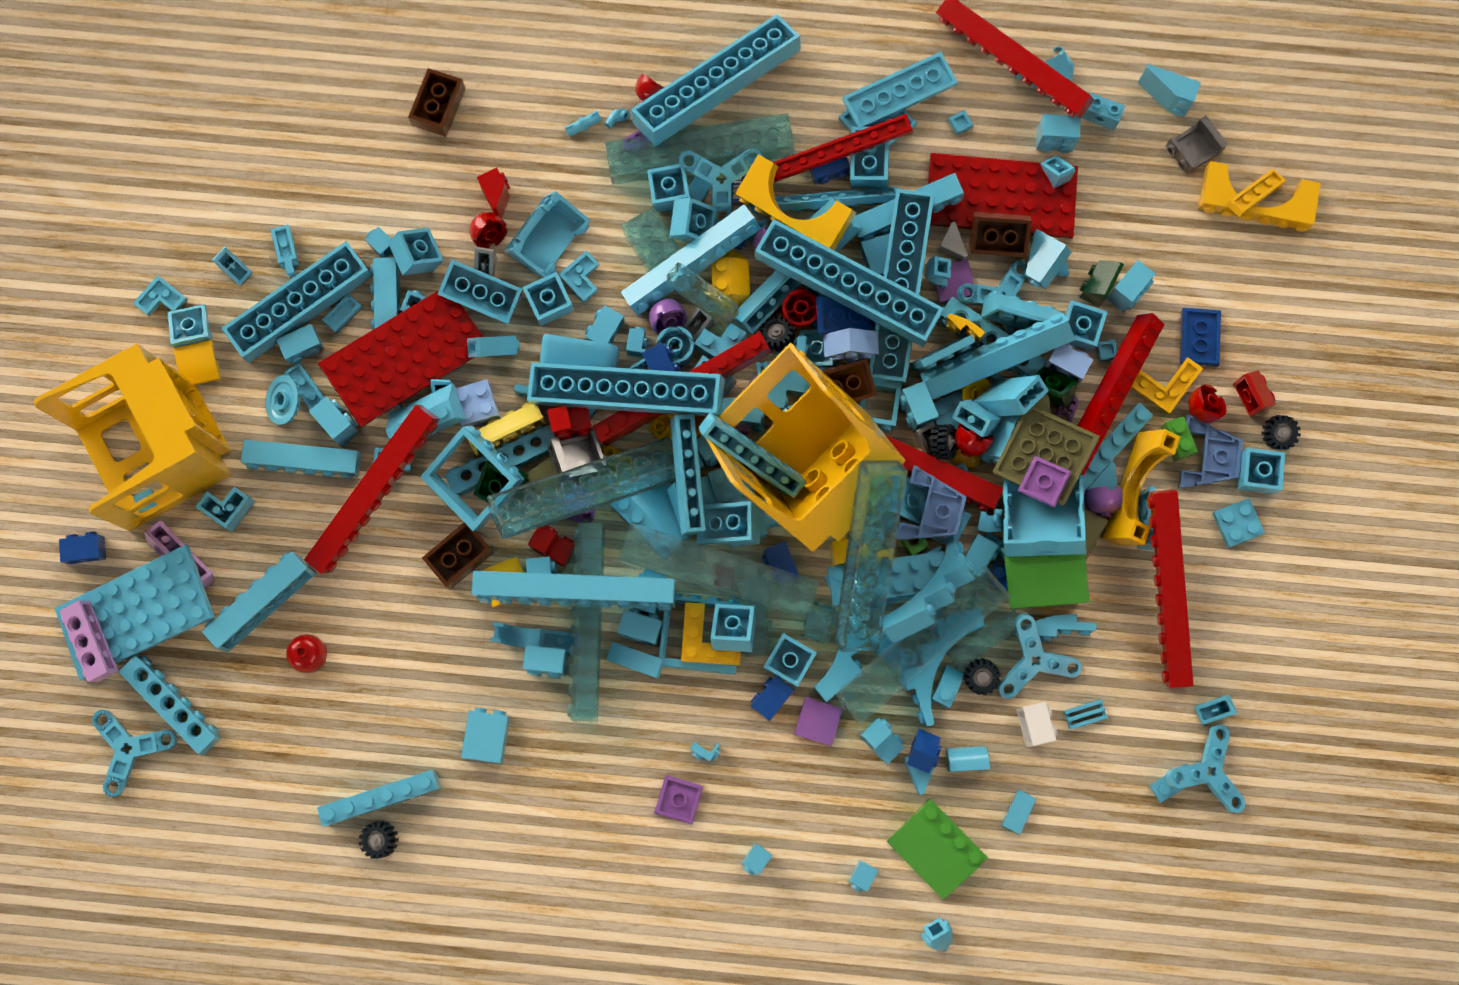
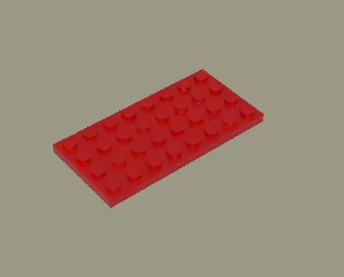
[928,153,1078,239]
[318,290,483,428]

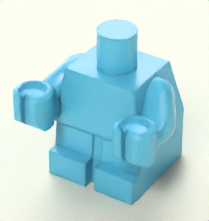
[924,256,951,288]
[977,509,1004,532]
[920,917,953,952]

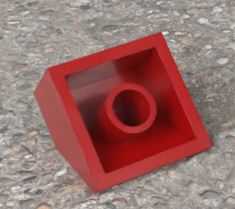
[477,167,511,218]
[1233,370,1276,417]

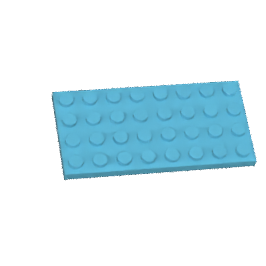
[55,545,215,680]

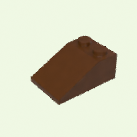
[821,358,877,402]

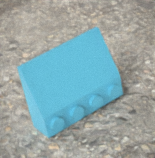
[610,468,692,561]

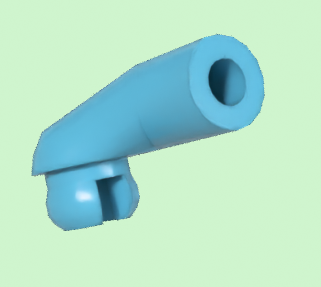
[604,109,631,129]

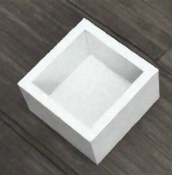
[1016,701,1058,747]

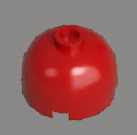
[635,73,664,103]
[469,212,507,249]
[782,289,817,328]
[1188,384,1227,423]
[955,423,995,457]
[286,634,327,674]

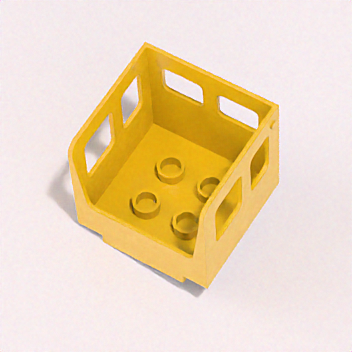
[33,343,231,531]
[706,343,905,552]

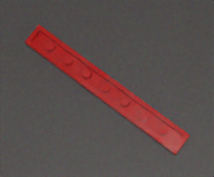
[773,114,913,183]

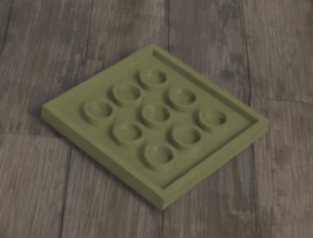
[992,406,1100,507]

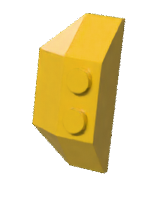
[712,248,750,319]

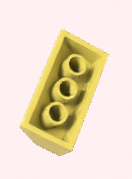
[468,402,547,458]

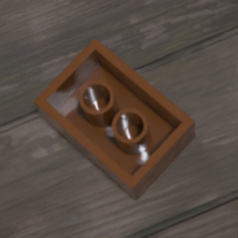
[408,68,466,137]
[969,212,1032,258]
[422,522,495,590]

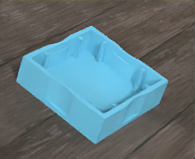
[1003,475,1086,557]

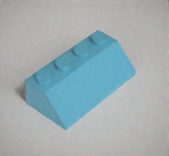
[438,259,524,324]
[981,291,1062,330]
[385,384,466,440]

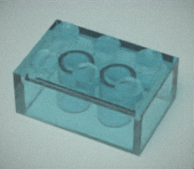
[622,207,680,273]

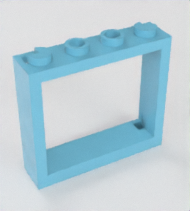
[420,426,525,531]
[659,593,744,675]

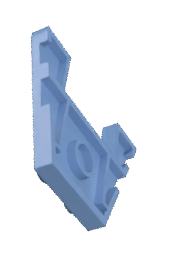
[1178,415,1243,489]
[896,466,967,540]

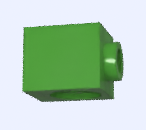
[899,538,929,556]

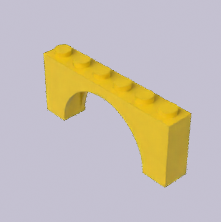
[735,154,856,250]
[1198,161,1321,232]
[1103,429,1180,546]

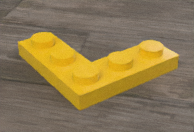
[1131,357,1203,415]
[681,602,741,666]

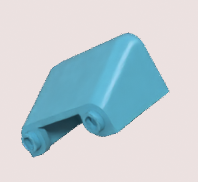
[504,191,591,278]
[539,334,620,368]

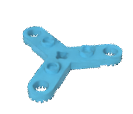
[679,148,762,223]
[957,260,1028,335]
[997,614,1082,699]
[92,710,178,797]
[1166,725,1245,813]

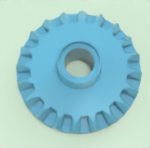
[266,375,301,425]

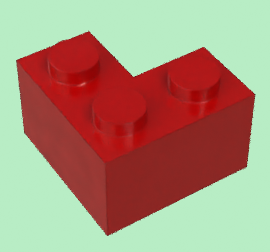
[547,405,593,441]
[528,524,577,568]

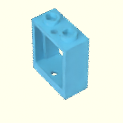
[860,378,902,432]

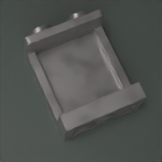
[1166,115,1228,174]
[547,430,607,481]

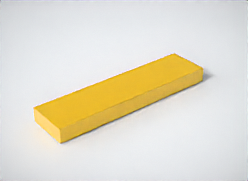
[1226,169,1286,217]

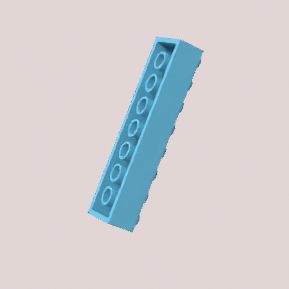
[221,241,373,363]

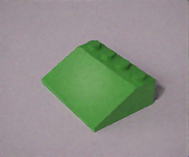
[1004,549,1090,610]
[886,799,988,900]

